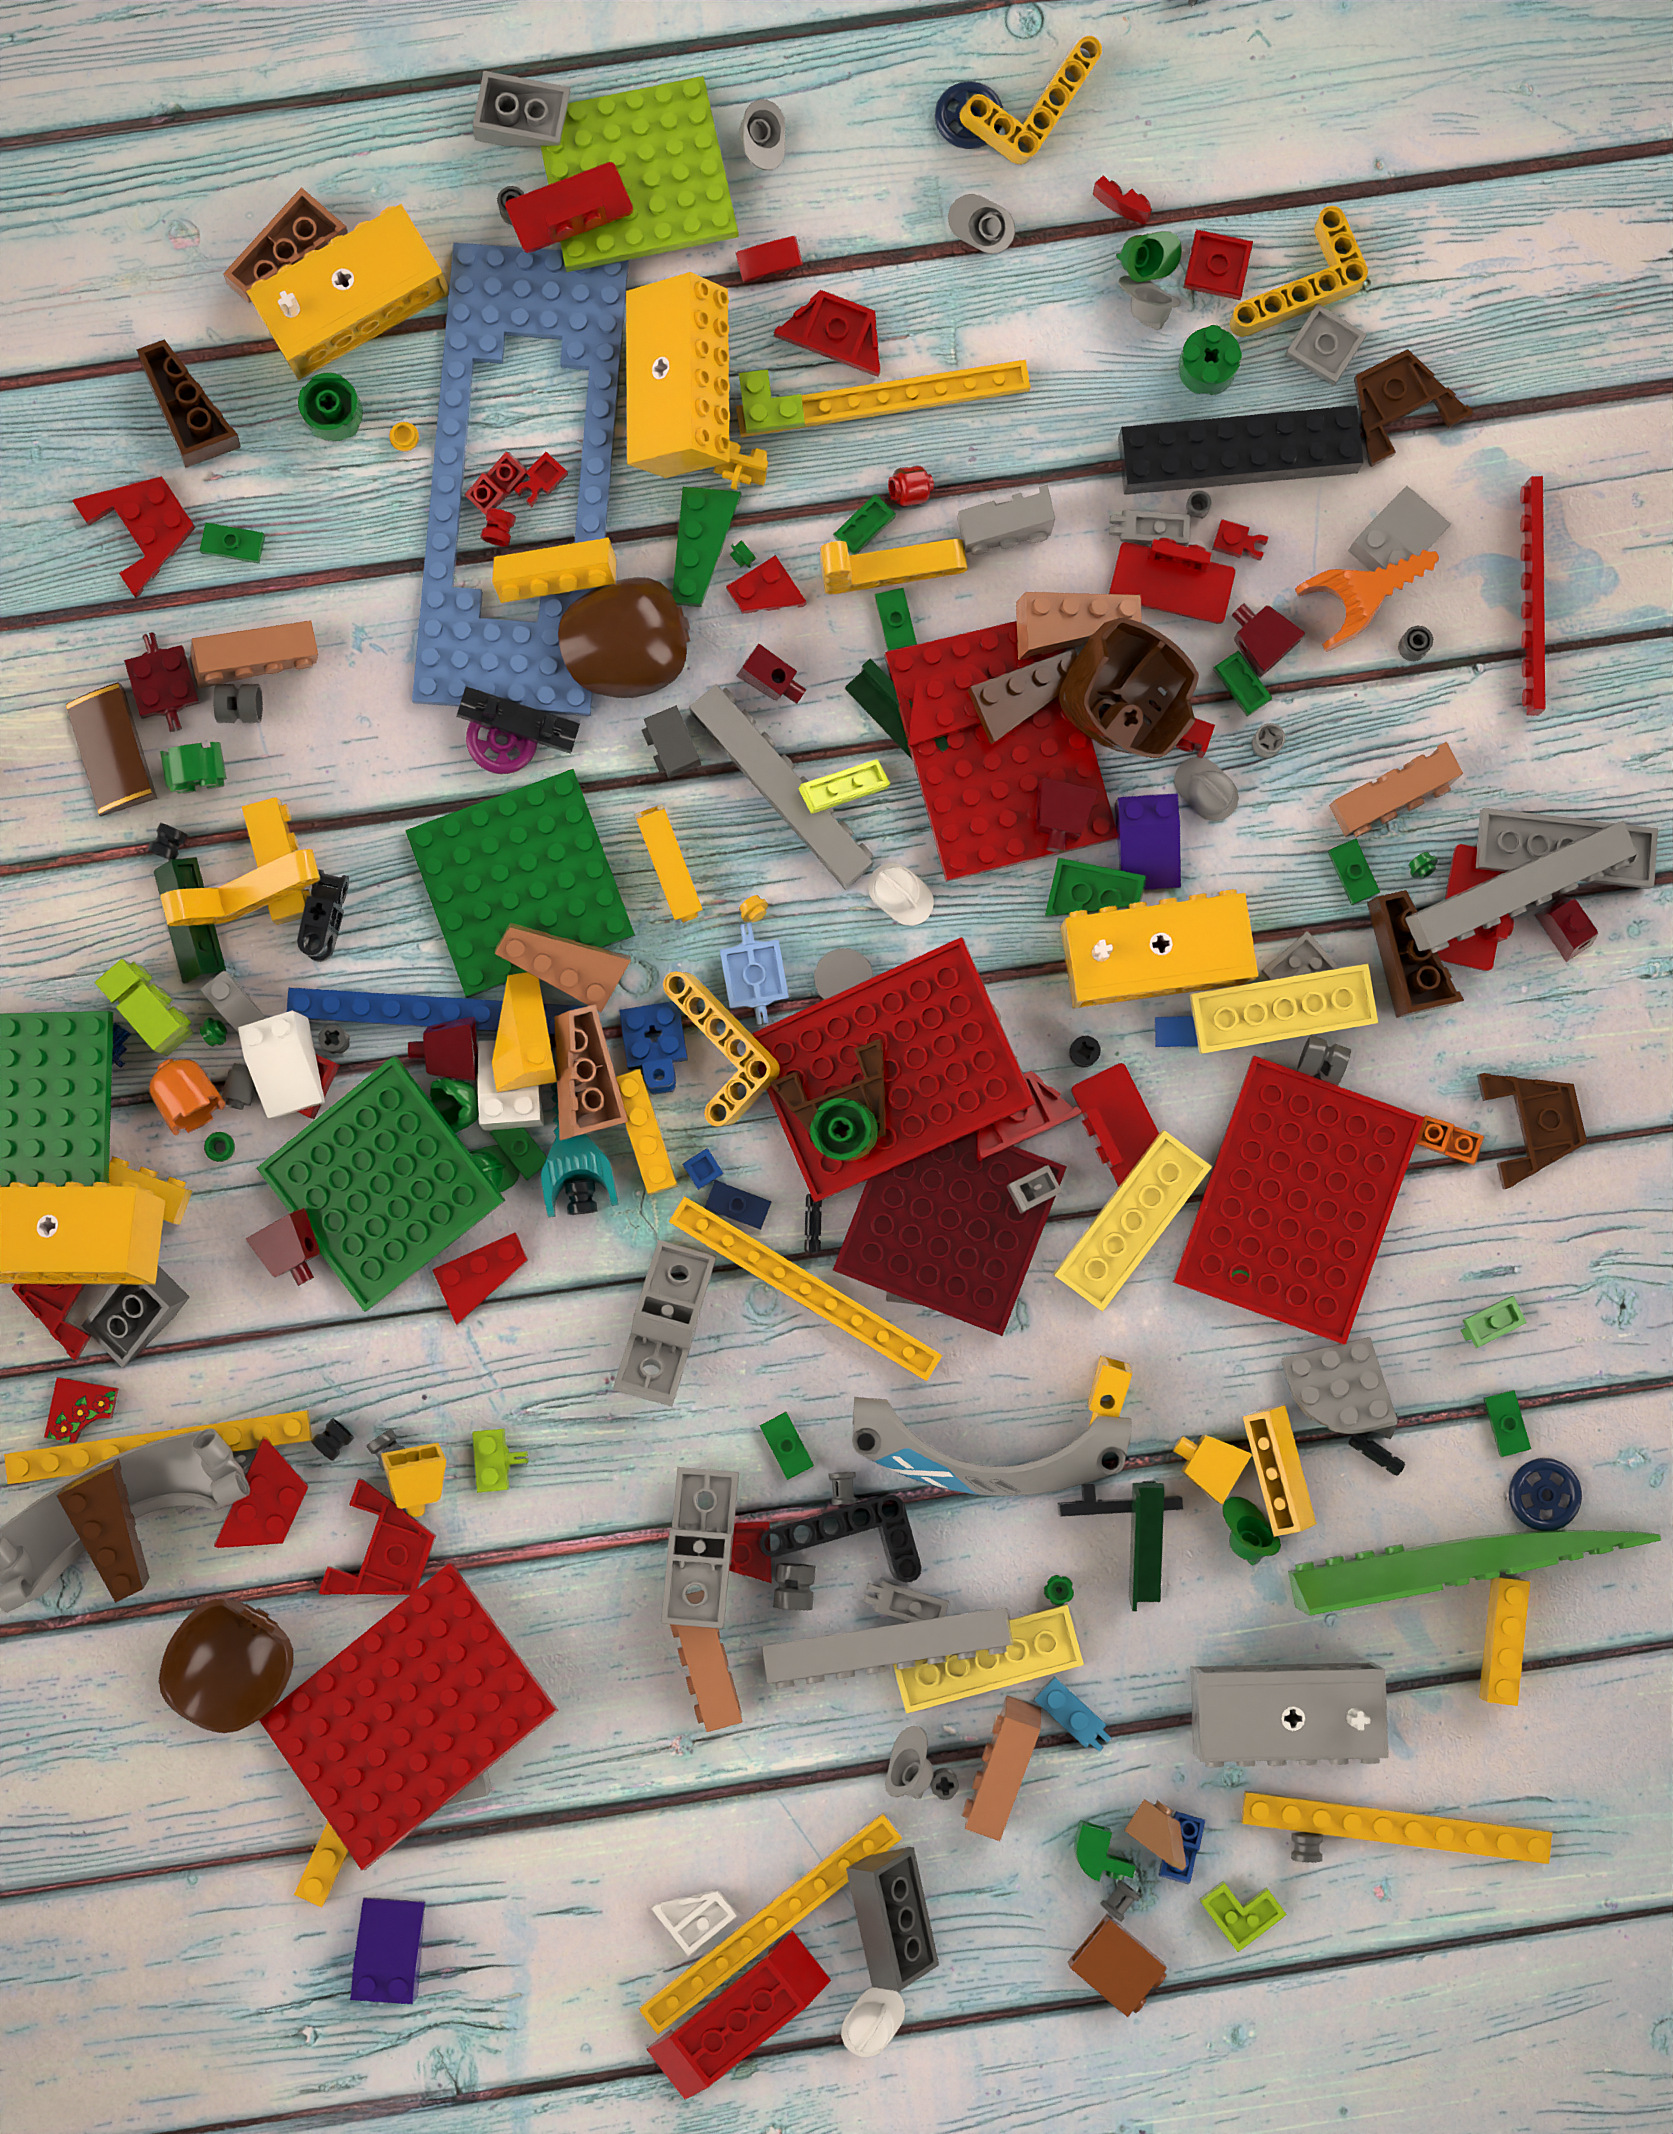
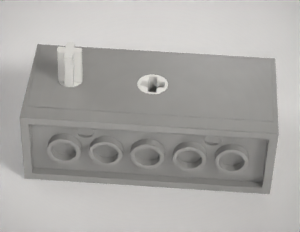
[1190,1662,1389,1767]

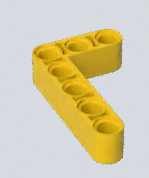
[960,36,1102,165]
[1229,206,1368,337]
[820,539,968,594]
[160,849,321,926]
[663,971,780,1126]

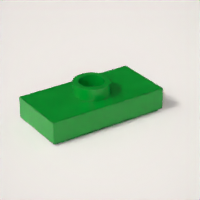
[833,494,896,555]
[200,522,265,564]
[875,588,917,651]
[1213,650,1273,717]
[1327,838,1380,906]
[490,1128,547,1181]
[1483,1390,1531,1457]
[759,1411,814,1480]

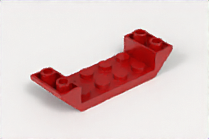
[647,1930,831,2100]

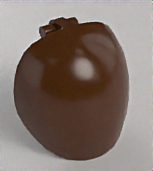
[558,577,690,698]
[159,1598,294,1733]

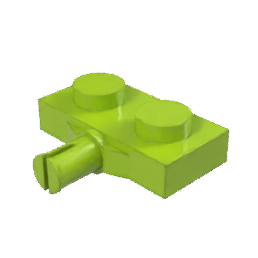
[472,1428,529,1493]

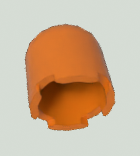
[149,1059,225,1135]

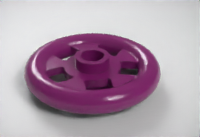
[466,706,537,774]

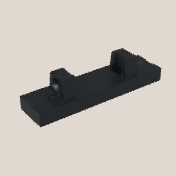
[456,686,580,754]
[1058,1480,1183,1516]

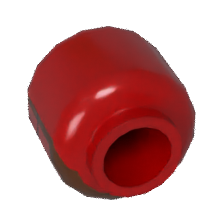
[888,465,934,506]

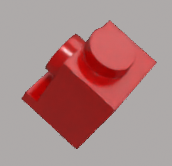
[1176,718,1215,758]

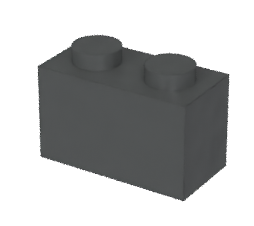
[641,705,701,779]

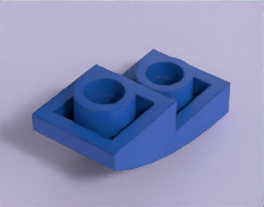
[1155,1016,1198,1047]
[1158,1811,1206,1884]

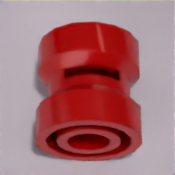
[480,508,516,547]

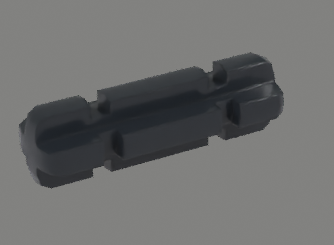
[804,1194,822,1253]
[1348,1433,1405,1476]

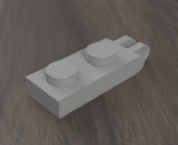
[1109,510,1190,547]
[863,1581,949,1622]

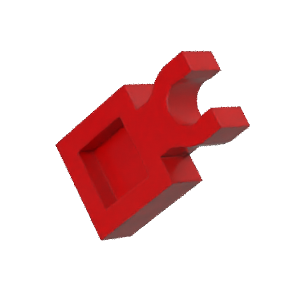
[514,452,568,508]
[1212,519,1268,561]

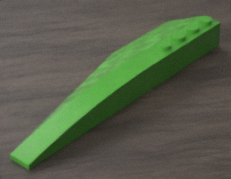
[1288,1530,1661,1616]

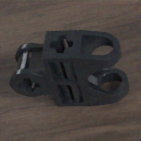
[297,869,349,962]

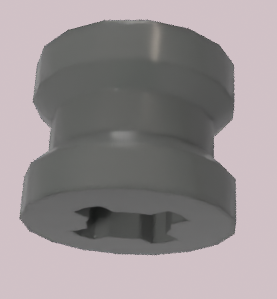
[1291,1832,1323,1863]

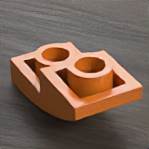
[1416,1115,1485,1166]

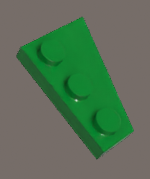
[1045,858,1147,917]

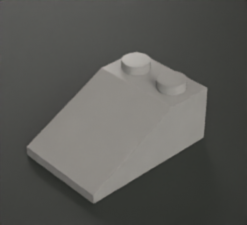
[472,71,571,146]
[1348,486,1451,572]

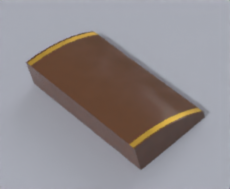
[66,682,158,816]

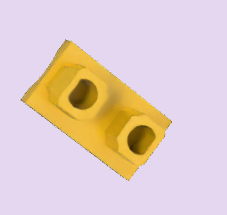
[713,441,768,490]

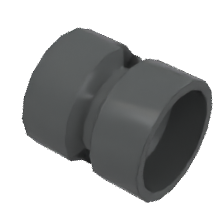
[213,684,263,723]
[1297,1035,1351,1085]
[773,1563,816,1611]

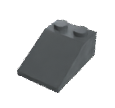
[81,1265,190,1368]

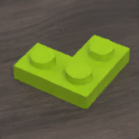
[739,369,805,434]
[1199,1881,1287,1952]

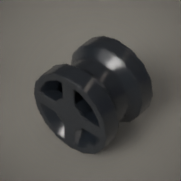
[1069,1036,1101,1068]

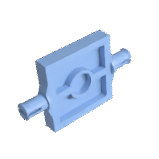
[720,923,789,1026]

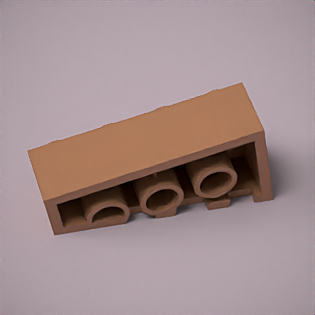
[223,187,348,303]
[1016,592,1142,660]
[190,620,319,689]
[1329,742,1463,837]
[495,923,631,1012]
[554,1004,628,1140]
[670,1590,743,1732]
[962,1696,1041,1841]

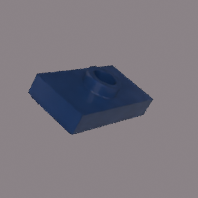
[704,1180,772,1230]

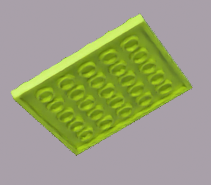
[540,76,739,272]

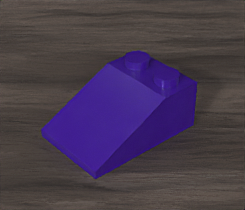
[1114,793,1181,890]
[350,1897,425,2005]

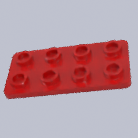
[505,162,633,253]
[1109,538,1236,624]
[1437,844,1514,971]
[1071,1063,1159,1188]

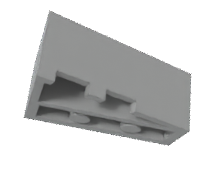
[957,485,1055,555]

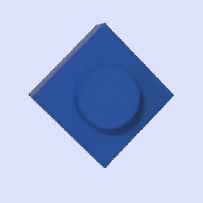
[682,1148,724,1190]

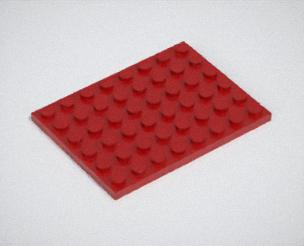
[884,621,1118,882]
[752,937,1036,1203]
[1172,1056,1425,1345]
[259,1563,559,1870]

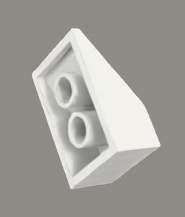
[238,1010,325,1119]
[478,1040,544,1131]

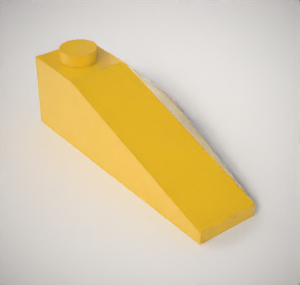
[492,972,557,1092]

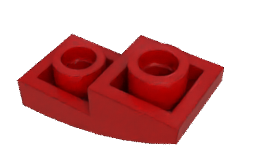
[1093,175,1152,224]
[735,236,803,282]
[464,452,527,515]

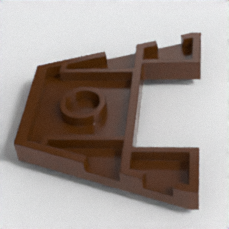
[1354,349,1474,467]
[770,1039,886,1139]
[1477,1073,1587,1189]

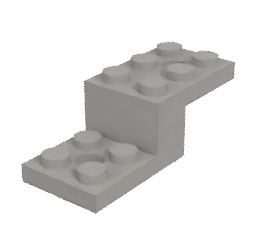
[613,1240,716,1407]
[661,1467,739,1629]

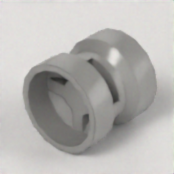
[1251,723,1285,758]

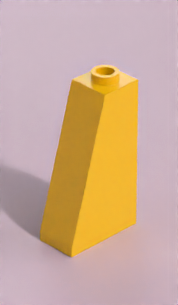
[634,804,703,922]

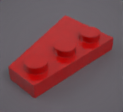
[432,1232,528,1325]
[729,1521,772,1584]

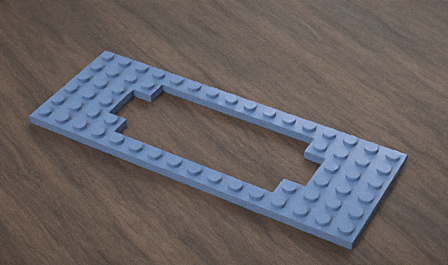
[412,243,629,716]

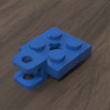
[619,1001,688,1095]

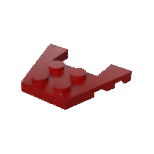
[72,476,196,598]
[12,1284,91,1360]
[318,1478,437,1595]

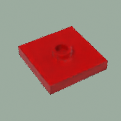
[1183,229,1253,300]

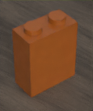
[1068,1914,1167,2017]

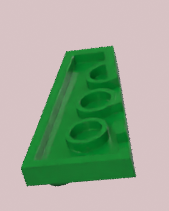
[672,487,742,607]

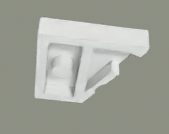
[651,1889,737,1956]

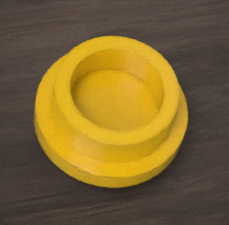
[389,422,419,452]
[739,895,768,922]

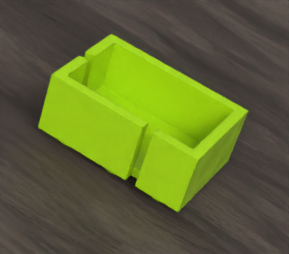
[94,958,194,1056]

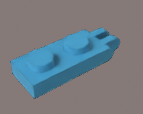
[1034,1676,1112,1752]

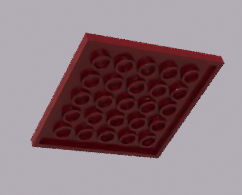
[832,1131,1067,1336]

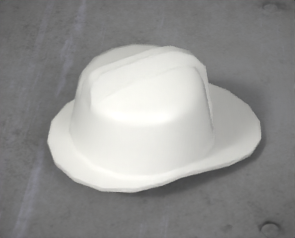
[868,863,934,926]
[841,1987,905,2057]

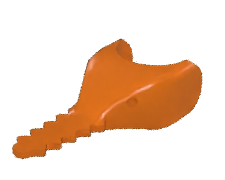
[1295,550,1439,652]

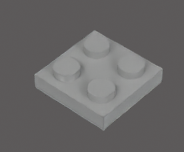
[1285,304,1367,386]

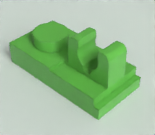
[1461,1295,1527,1348]

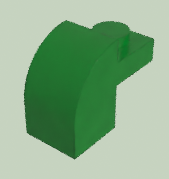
[1074,1820,1136,1882]

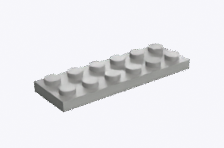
[1476,808,1658,889]

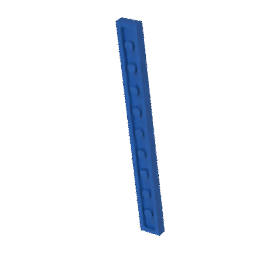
[286,987,587,1035]

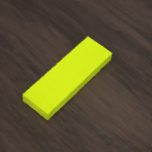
[798,759,890,814]

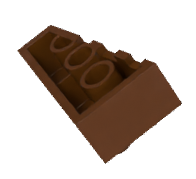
[136,339,241,468]
[1367,890,1464,1018]
[57,1459,150,1603]

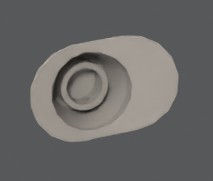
[739,99,785,170]
[948,194,1015,254]
[1118,275,1181,330]
[1174,757,1239,821]
[885,1725,934,1799]

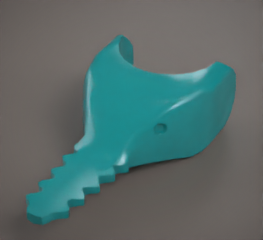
[541,1076,619,1218]

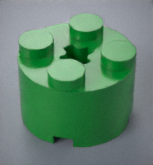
[1179,325,1242,395]
[298,372,363,441]
[160,742,227,794]
[810,1098,878,1161]

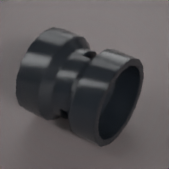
[147,822,188,860]
[565,1181,598,1215]
[311,1418,354,1461]

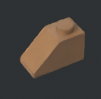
[1124,1799,1186,1871]

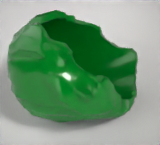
[430,1078,479,1133]

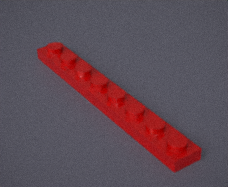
[1520,476,1546,716]

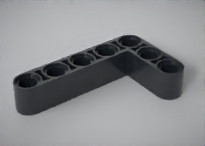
[757,1495,922,1583]

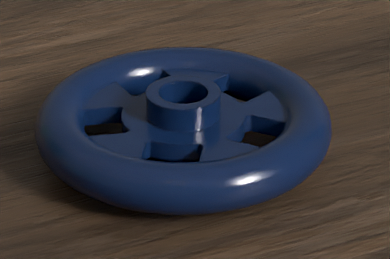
[935,81,1004,149]
[1509,1458,1582,1531]

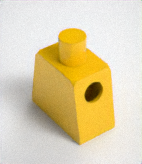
[1087,1355,1133,1426]
[1173,1435,1252,1504]
[381,1442,446,1517]

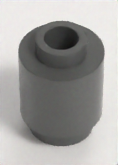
[222,1063,256,1110]

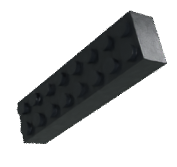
[1118,405,1364,495]

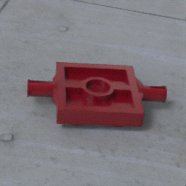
[124,632,199,732]

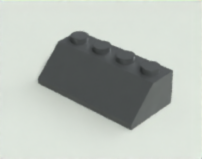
[846,1847,939,1992]

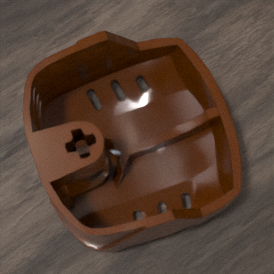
[1059,618,1199,758]

